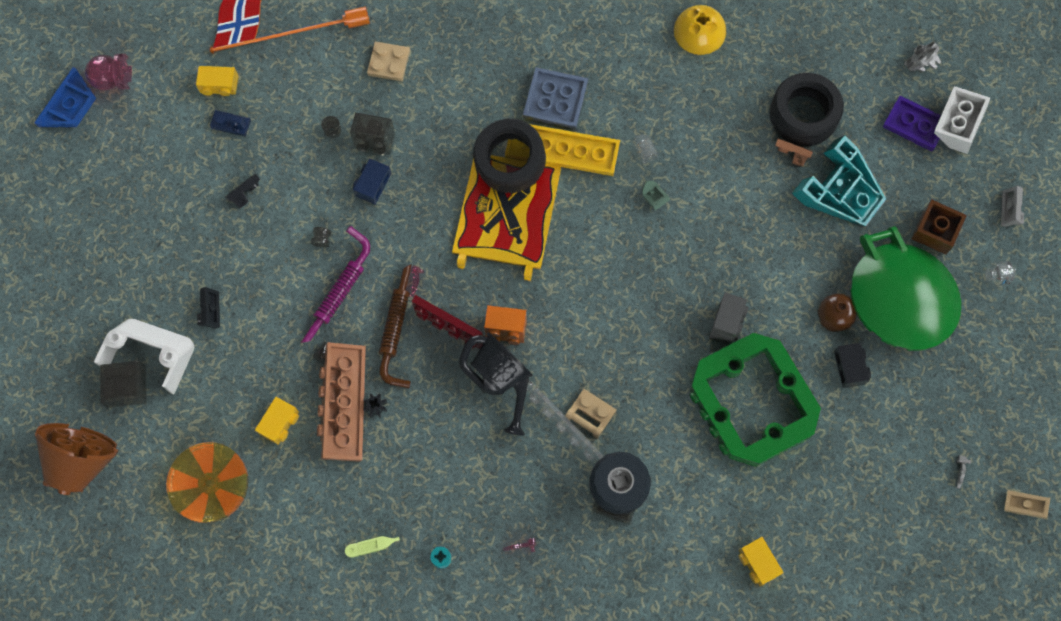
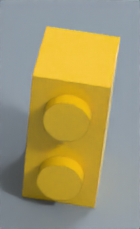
[196,66,238,96]
[255,397,299,445]
[738,537,784,587]

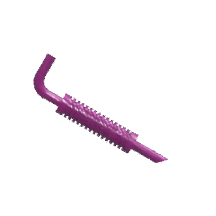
[301,226,370,343]

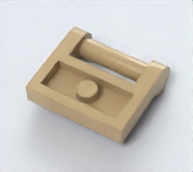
[564,389,617,439]

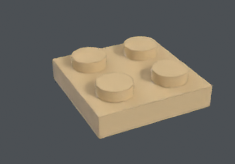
[367,42,410,82]

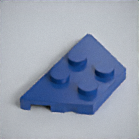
[34,67,96,128]

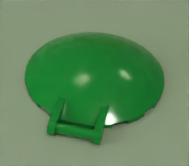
[850,226,961,351]

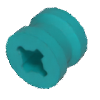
[430,546,452,569]

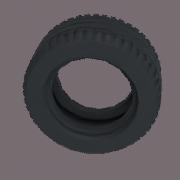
[770,72,844,146]
[473,118,546,193]

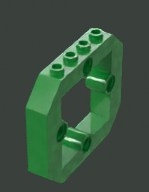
[689,333,821,467]

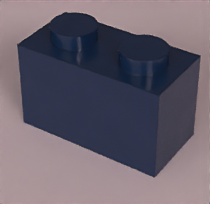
[353,159,392,205]

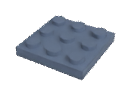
[523,67,588,130]

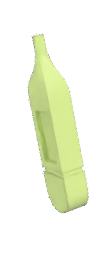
[345,536,400,558]

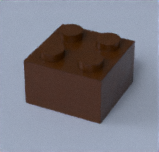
[911,199,967,255]

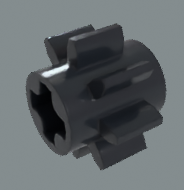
[363,393,387,418]

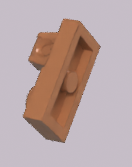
[775,138,813,167]

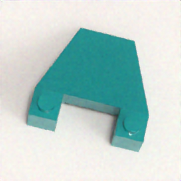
[792,135,886,227]

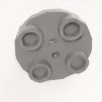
[904,41,941,72]

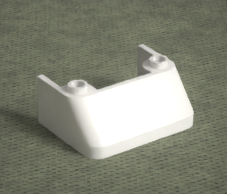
[94,319,194,395]

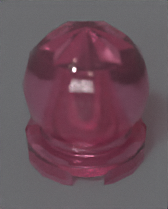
[85,53,132,91]

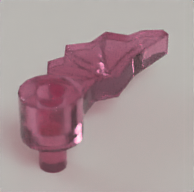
[410,265,424,297]
[503,538,537,552]

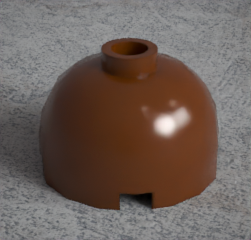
[818,293,857,332]

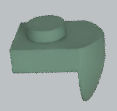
[642,180,670,211]

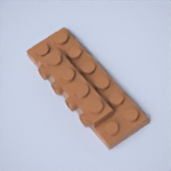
[317,342,366,462]

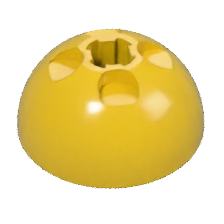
[674,5,726,55]

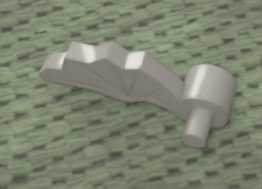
[956,455,971,489]

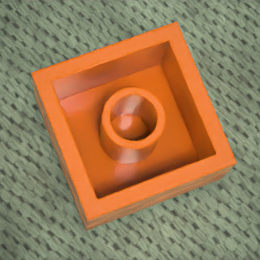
[484,305,527,345]

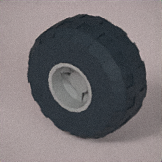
[589,451,651,514]

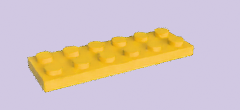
[505,124,620,176]

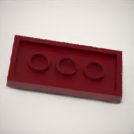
[411,295,483,349]

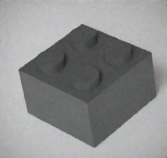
[709,292,749,345]

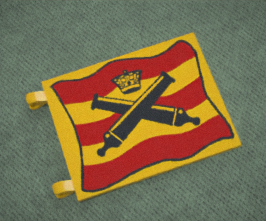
[452,155,561,281]

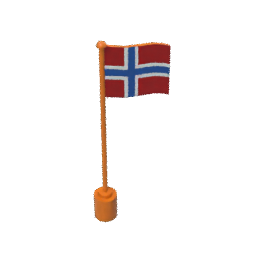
[210,0,370,54]

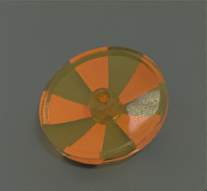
[166,442,249,523]

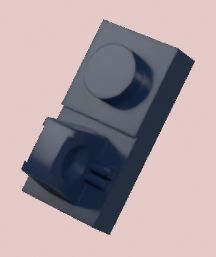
[210,110,251,137]

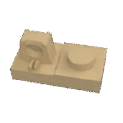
[1004,490,1050,519]

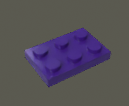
[882,96,941,152]

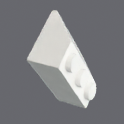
[934,86,990,154]

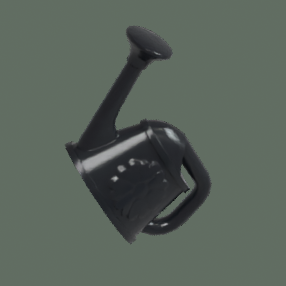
[459,332,533,436]

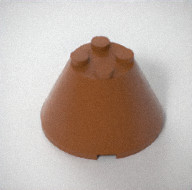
[35,423,118,495]

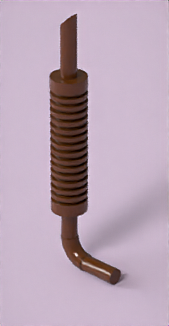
[379,264,412,389]

